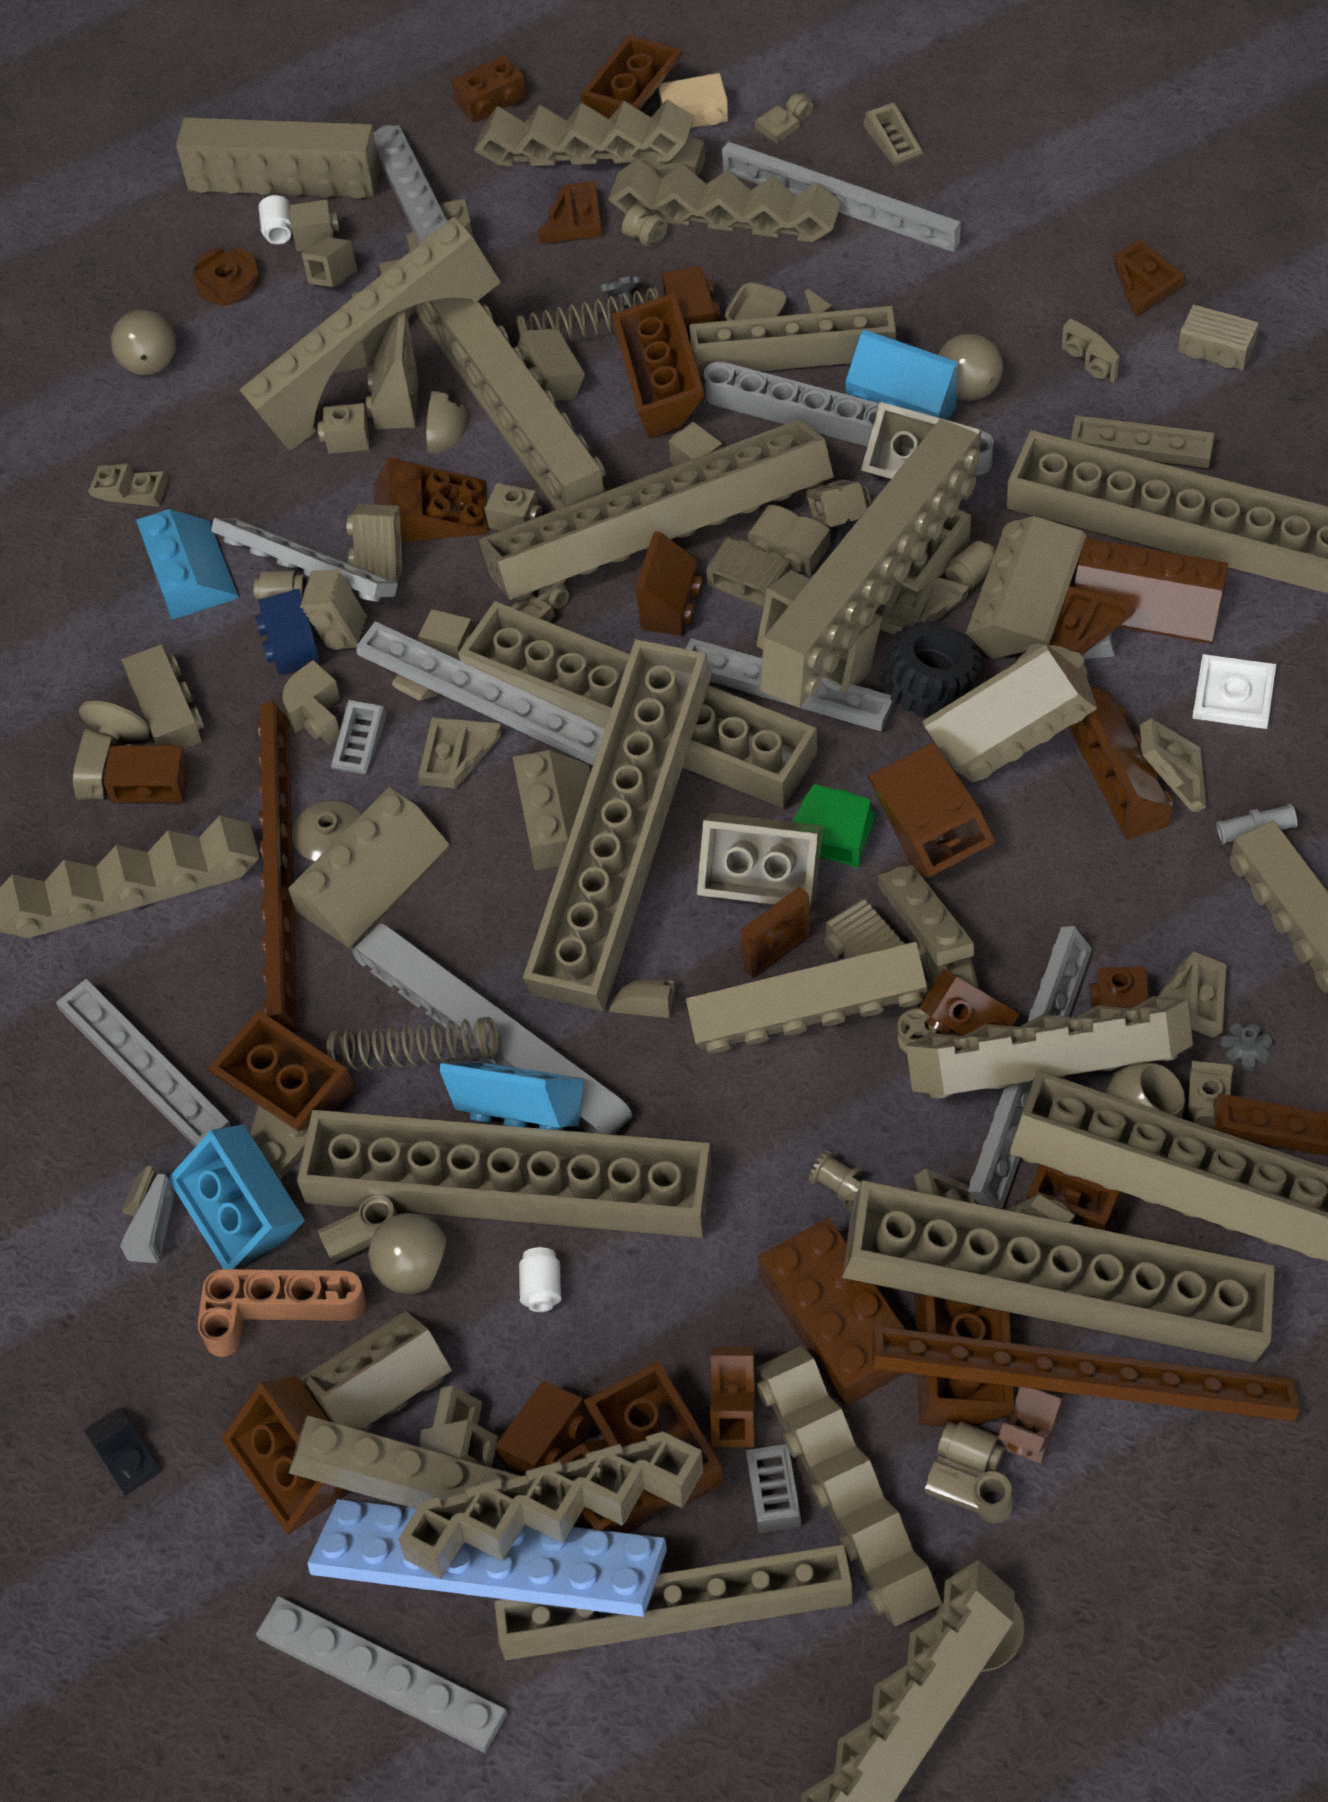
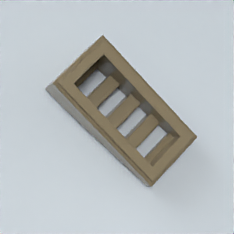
[863,102,923,166]

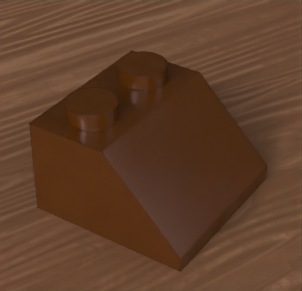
[636,531,704,636]

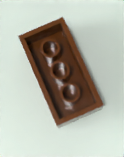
[757,1217,905,1407]

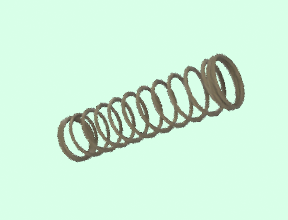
[516,287,660,341]
[326,1017,499,1071]

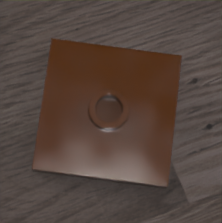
[740,886,810,978]

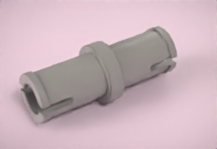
[1216,804,1298,845]

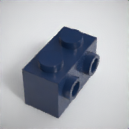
[255,589,320,675]

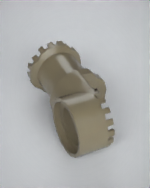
[809,1150,863,1213]

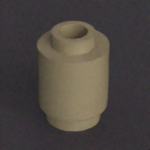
[945,541,996,589]
[254,571,307,599]
[937,1421,1004,1473]

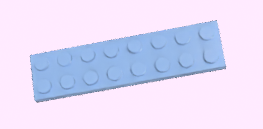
[308,1499,667,1617]

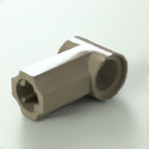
[317,1195,398,1264]
[925,1456,1013,1523]

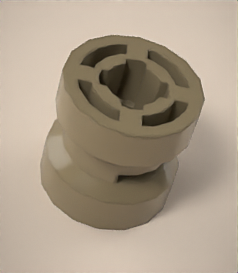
[622,205,668,249]

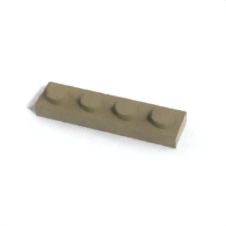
[1070,415,1214,468]
[877,865,974,966]

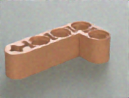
[198,1269,367,1357]

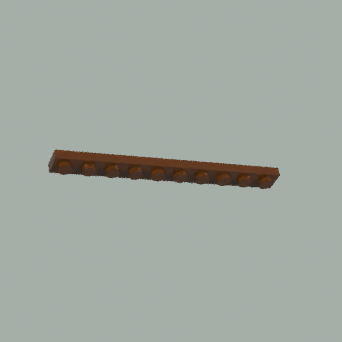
[257,701,298,1032]
[871,1326,1300,1422]

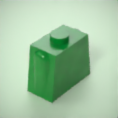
[792,784,876,868]

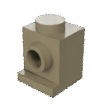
[1186,1061,1233,1128]

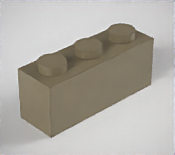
[121,644,204,749]

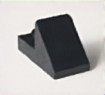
[84,1407,161,1496]

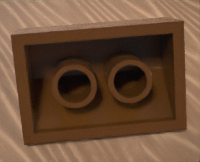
[580,34,683,119]
[207,1010,356,1132]
[584,1360,724,1509]
[221,1376,350,1535]

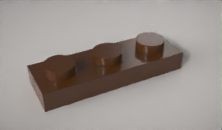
[1213,1093,1328,1156]

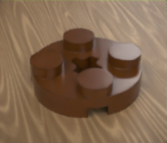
[193,247,260,306]

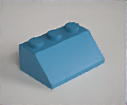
[846,330,958,420]
[136,509,238,620]
[440,1062,584,1131]
[168,1125,305,1269]

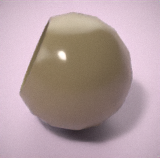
[110,309,177,376]
[938,333,1004,402]
[1105,1062,1185,1118]
[368,1213,446,1295]

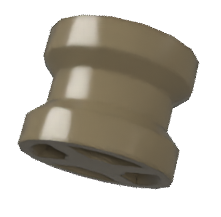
[898,1008,937,1054]

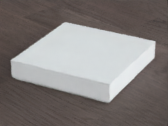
[1193,654,1276,729]

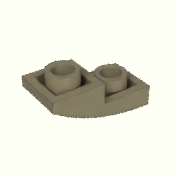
[1062,318,1120,383]
[88,464,169,506]

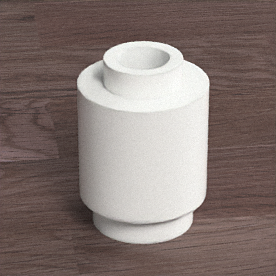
[258,195,292,244]
[519,1247,561,1312]

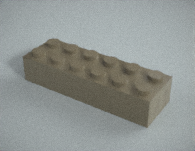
[176,118,381,199]

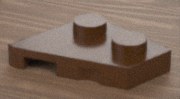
[538,181,602,244]
[1114,239,1185,316]
[1049,586,1135,655]

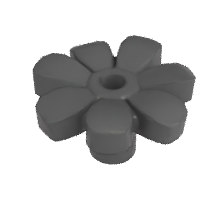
[600,275,642,306]
[1220,1023,1272,1070]

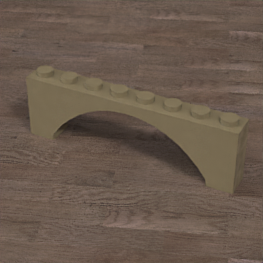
[239,217,501,451]

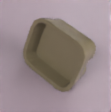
[725,283,786,321]
[73,729,114,801]

